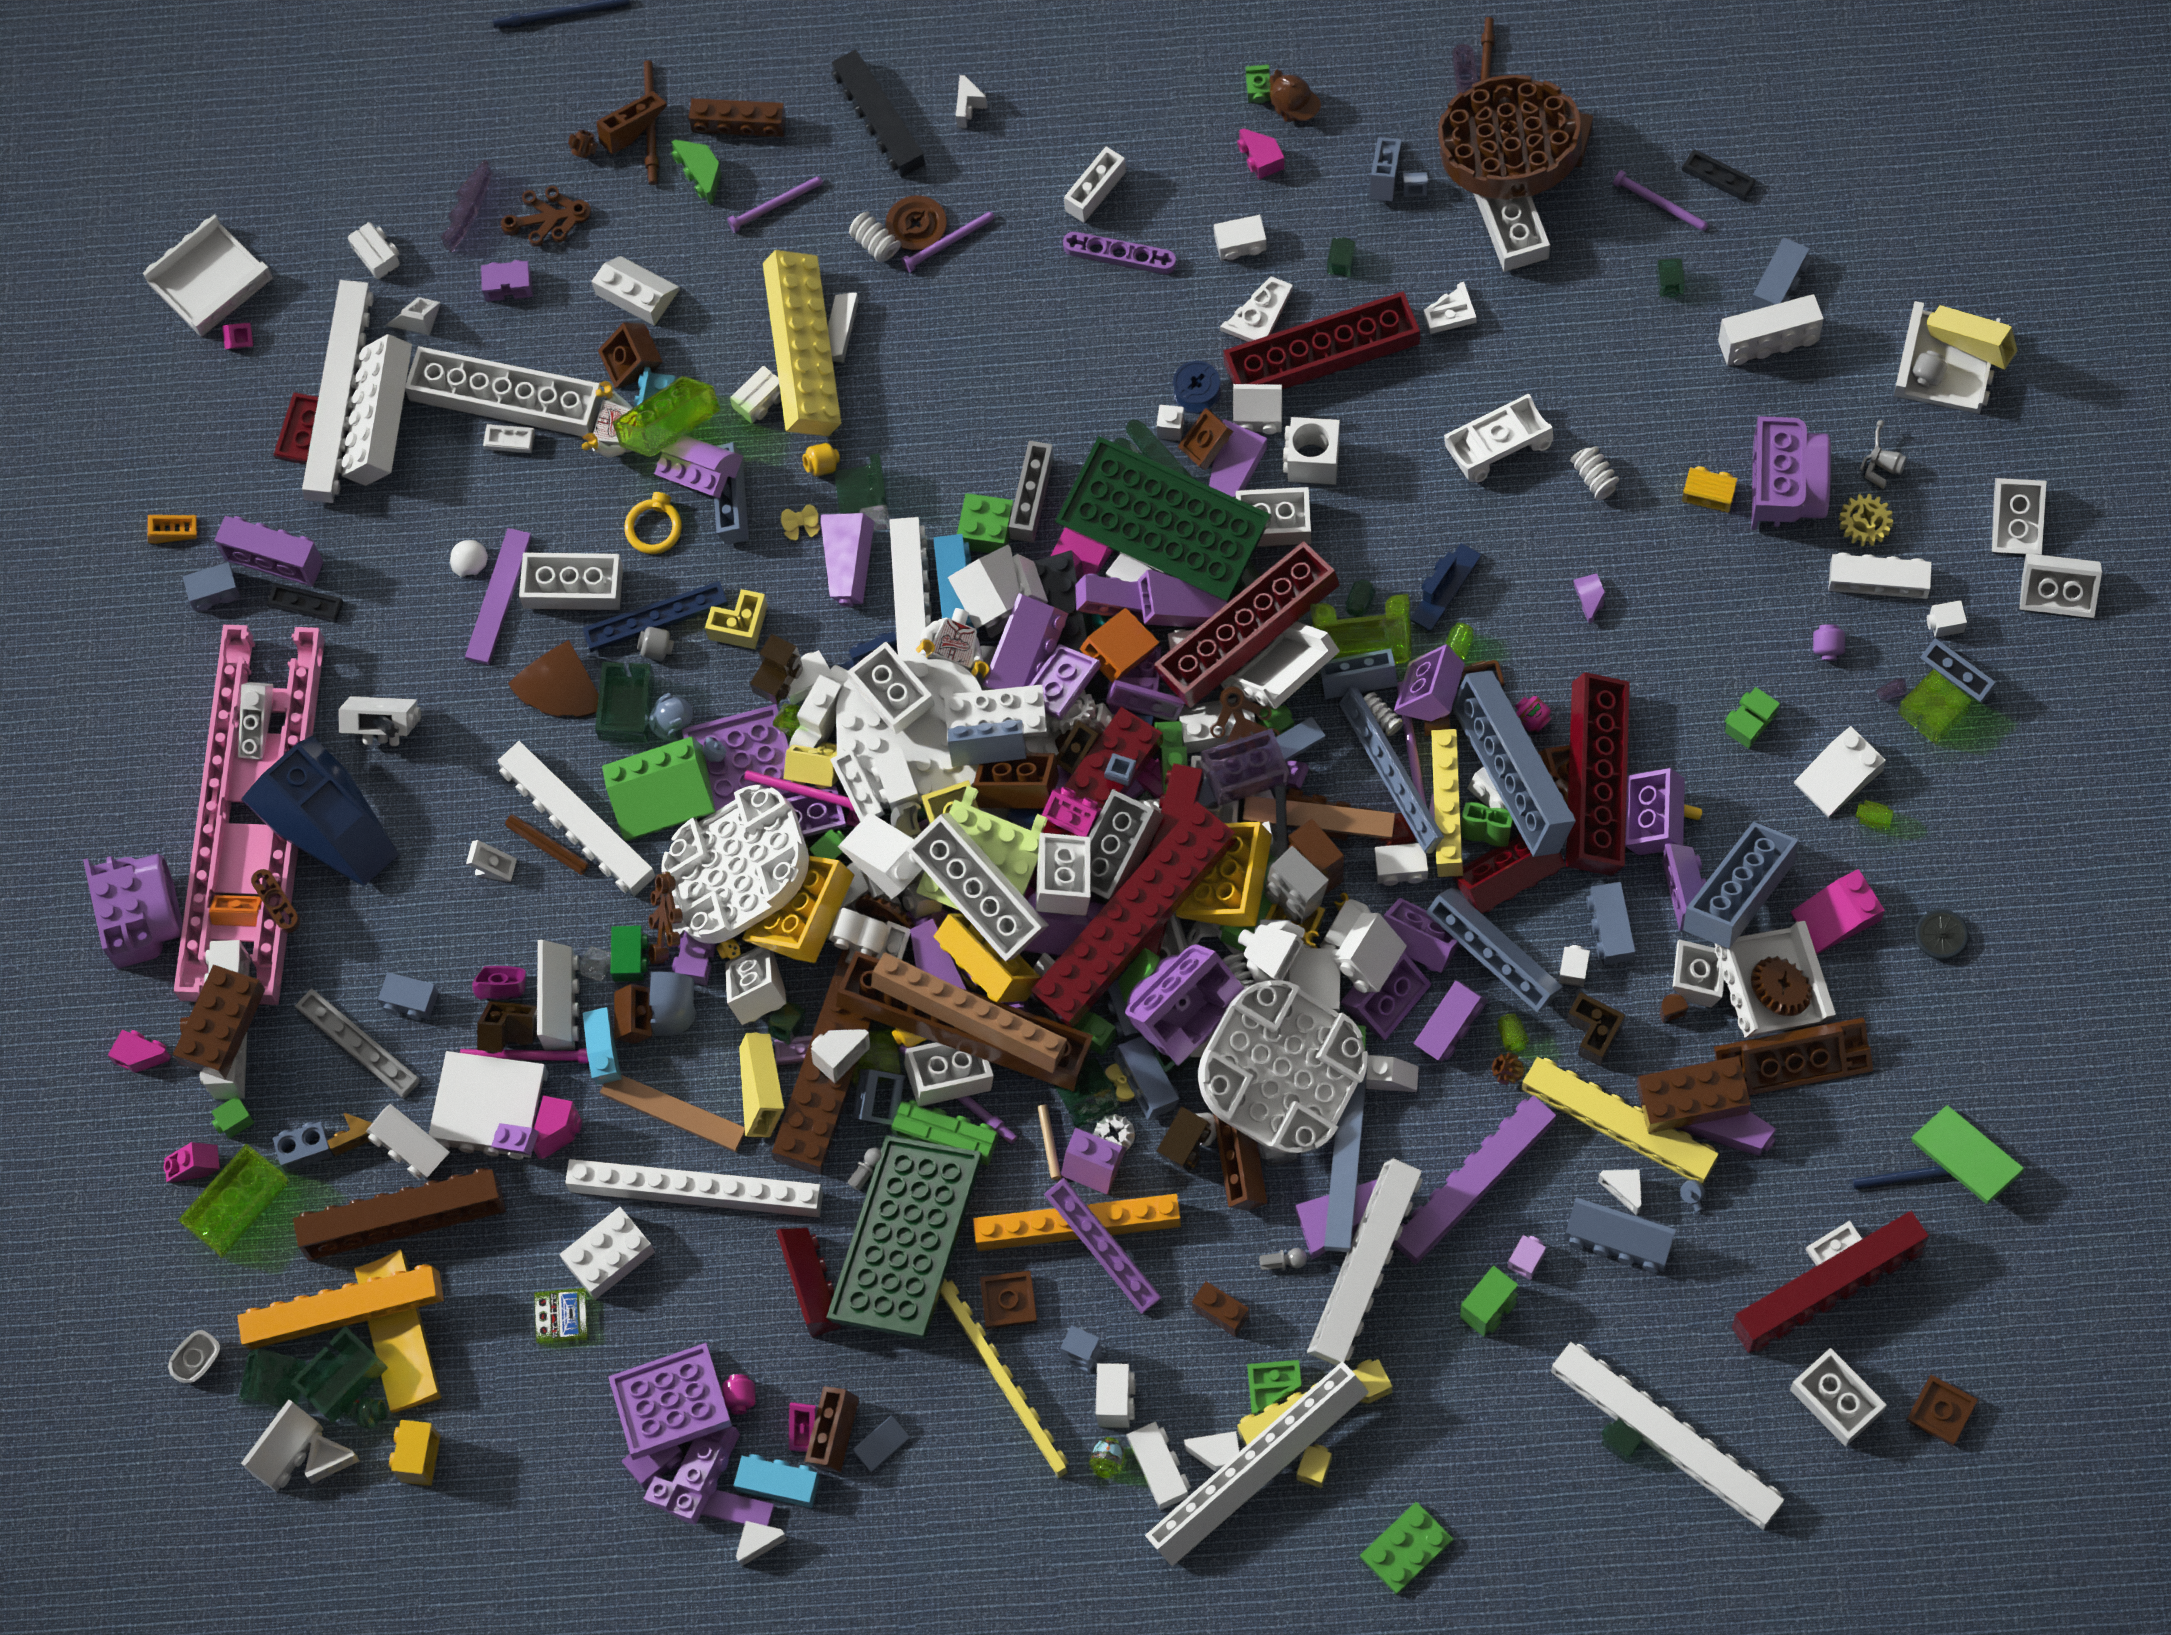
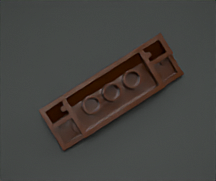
[1714,1017,1873,1095]

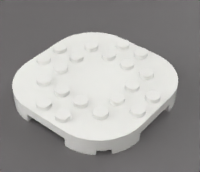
[836,659,982,809]
[662,785,809,944]
[1198,980,1368,1154]

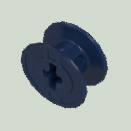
[1172,360,1221,414]

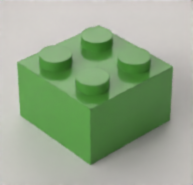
[957,493,1014,553]
[1460,1265,1519,1337]

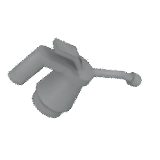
[1860,420,1907,489]

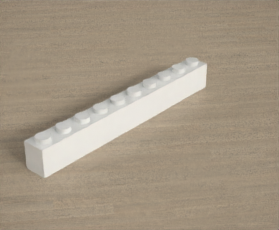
[302,280,373,503]
[565,1159,823,1217]
[1551,1342,1784,1530]
[1145,1362,1369,1566]

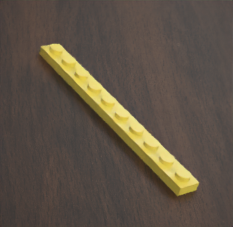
[940,1279,1068,1478]

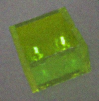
[1898,669,1972,745]

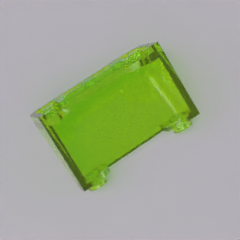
[1310,594,1412,664]

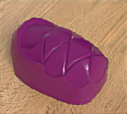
[472,966,526,1001]

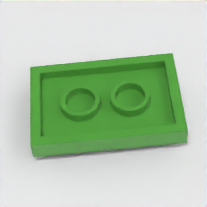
[1360,1502,1453,1595]

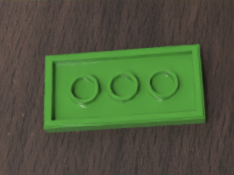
[1911,1105,2024,1205]

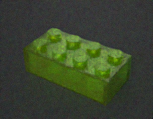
[612,376,720,457]
[178,1143,289,1259]

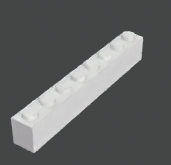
[497,741,656,896]

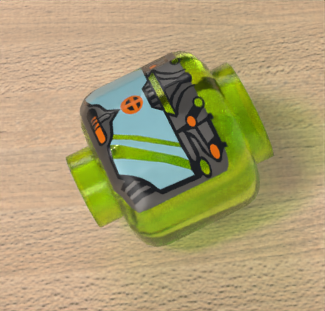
[1089,1437,1126,1478]

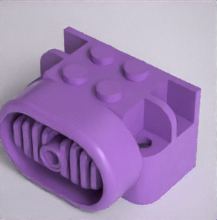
[1751,416,1831,530]
[83,854,183,969]
[1125,944,1245,1065]

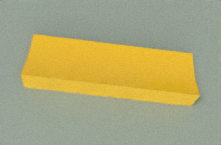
[354,1249,441,1413]

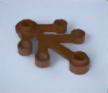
[501,186,591,247]
[1210,686,1280,776]
[648,871,683,964]

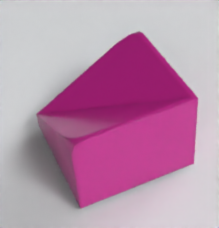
[222,323,253,349]

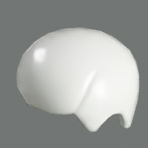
[450,540,488,577]

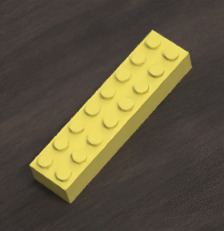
[763,250,841,437]

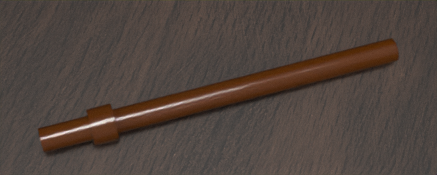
[1480,17,1495,81]
[644,60,659,186]

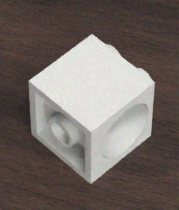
[1283,417,1340,485]

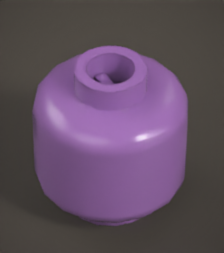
[1813,624,1845,661]

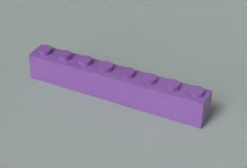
[1393,1095,1556,1265]

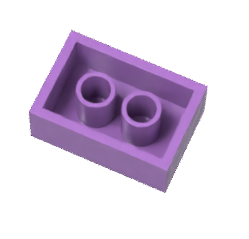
[1625,768,1685,856]

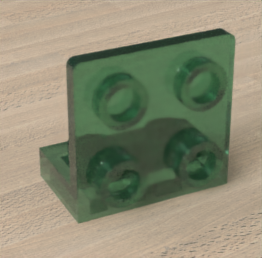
[834,454,888,514]
[1053,1058,1121,1128]
[238,1348,306,1408]

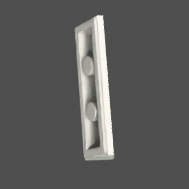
[828,293,859,363]

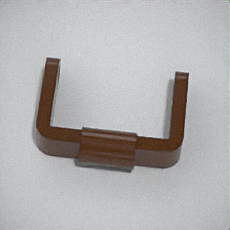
[1461,660,1505,687]

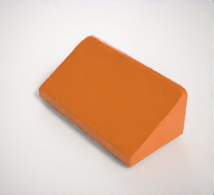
[209,895,262,927]

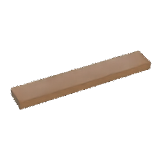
[1243,796,1395,839]
[600,1075,745,1153]

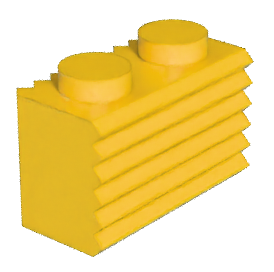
[1682,466,1738,513]

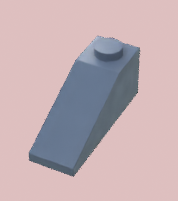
[1369,137,1401,202]

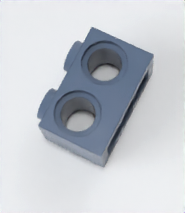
[272,1122,334,1173]
[1060,1325,1104,1374]

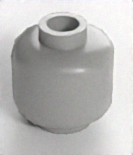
[1911,350,1948,388]
[637,627,674,661]

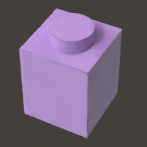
[1508,1235,1546,1280]

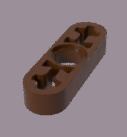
[251,869,300,933]

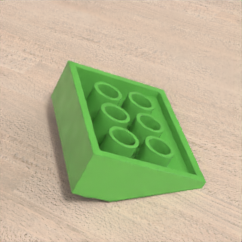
[602,736,716,841]

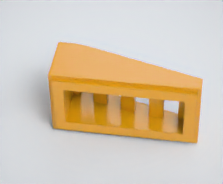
[147,515,197,543]

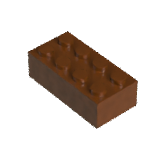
[173,964,265,1080]
[1636,1056,1751,1133]

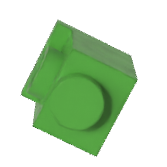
[1246,65,1271,104]

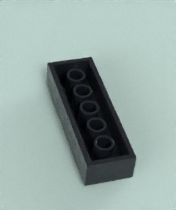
[1034,550,1104,696]

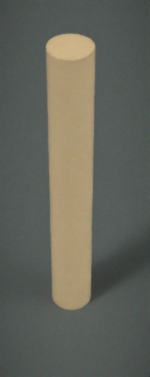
[1038,1105,1061,1180]

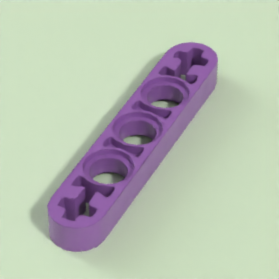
[1063,232,1176,274]

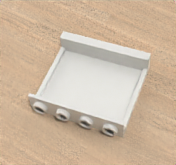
[143,214,273,337]
[1894,301,2000,414]
[1221,622,1340,709]
[1715,921,1836,1038]
[429,1051,548,1160]

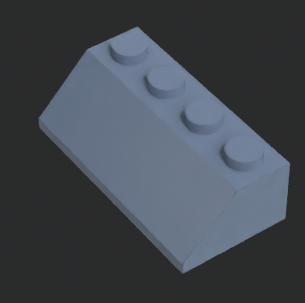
[1564,1197,1676,1273]

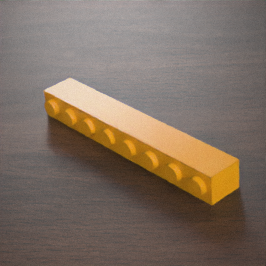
[973,1194,1181,1251]
[237,1264,444,1350]

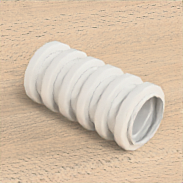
[1364,692,1403,736]

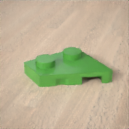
[1247,1360,1301,1415]

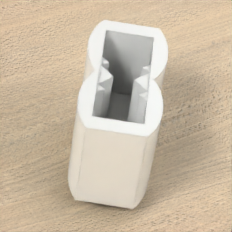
[829,908,889,957]

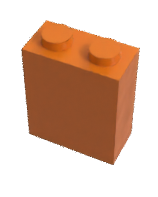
[1080,608,1159,683]

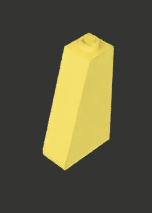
[1927,305,2017,370]
[739,1032,784,1137]

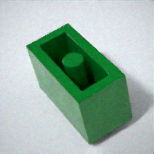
[610,926,649,982]

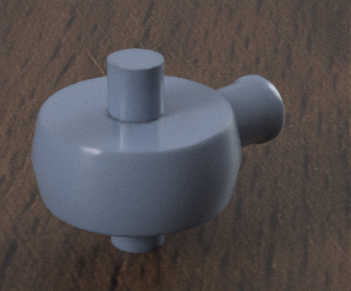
[703,737,727,762]
[1680,1180,1705,1212]

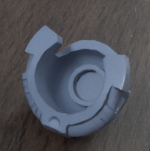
[649,693,693,743]

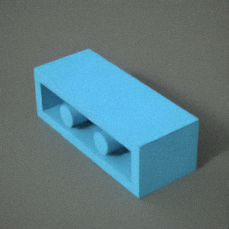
[734,1454,820,1508]

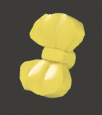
[781,504,820,541]
[1104,1064,1135,1102]

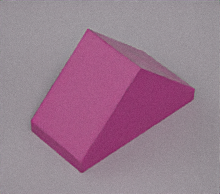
[789,1402,818,1452]

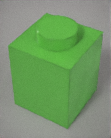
[211,1096,255,1139]

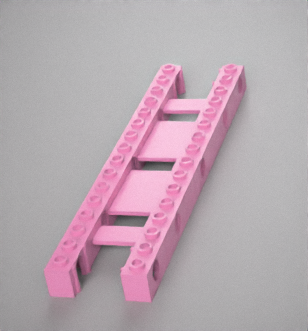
[174,625,325,1005]

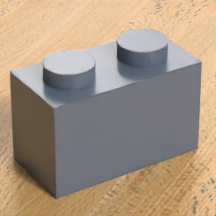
[182,562,241,611]
[378,972,439,1020]

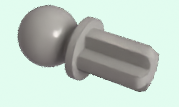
[848,1148,882,1191]
[1259,1248,1307,1270]

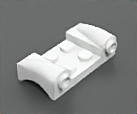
[1444,394,1553,482]

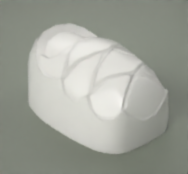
[168,1330,220,1383]

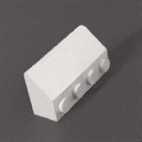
[537,940,579,1051]

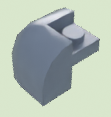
[649,972,696,1036]

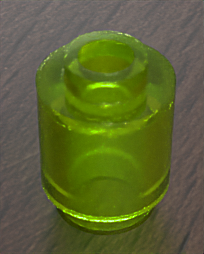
[1445,623,1474,659]
[1855,800,1894,830]
[1497,1013,1529,1053]

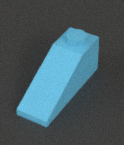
[583,1007,622,1085]

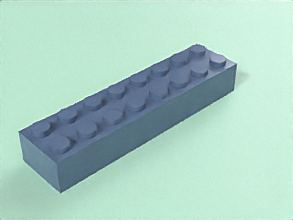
[1452,671,1575,857]

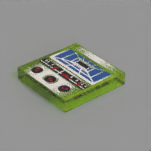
[534,1288,588,1344]

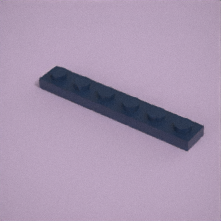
[582,581,728,653]

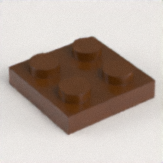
[1178,408,1234,471]
[980,1270,1037,1329]
[1906,1375,1978,1446]

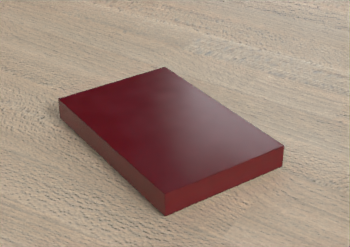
[273,392,319,464]

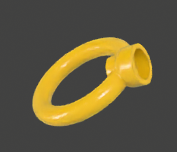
[625,492,682,554]

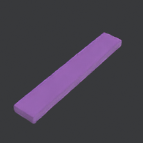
[465,528,532,665]
[1044,1178,1162,1314]

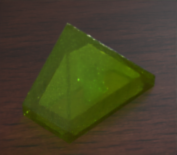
[773,703,802,738]

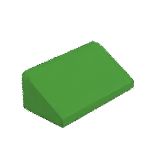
[1118,948,1160,1003]

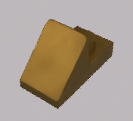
[327,1113,372,1157]

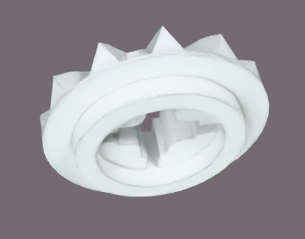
[1094,1114,1135,1150]

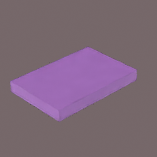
[1029,644,1101,720]

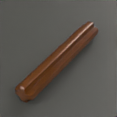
[505,814,589,875]

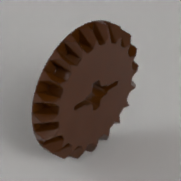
[885,195,947,252]
[855,895,915,939]
[1751,956,1813,1016]

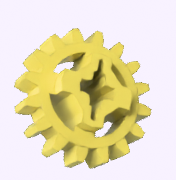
[1839,494,1893,546]

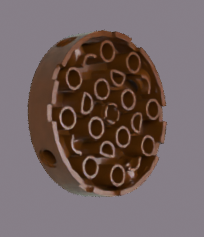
[1438,75,1582,200]

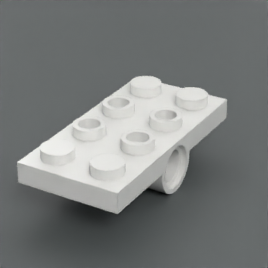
[944,685,1047,742]

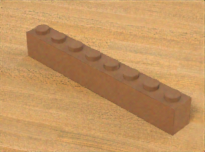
[871,952,1067,1073]

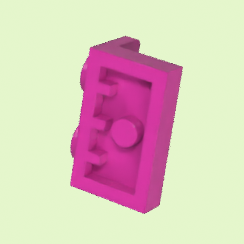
[1042,787,1102,837]

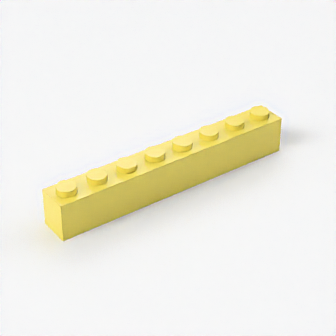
[1522,1057,1718,1185]

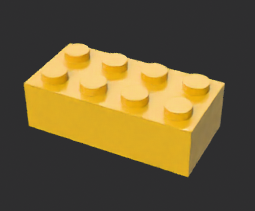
[934,913,1042,1003]

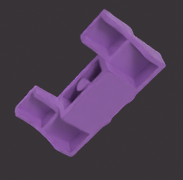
[643,1426,740,1525]

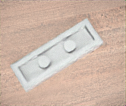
[830,748,885,822]

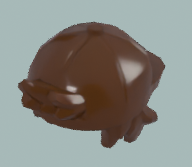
[1269,69,1321,123]

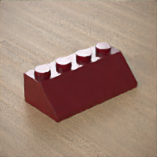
[1452,834,1566,914]
[776,1228,841,1338]

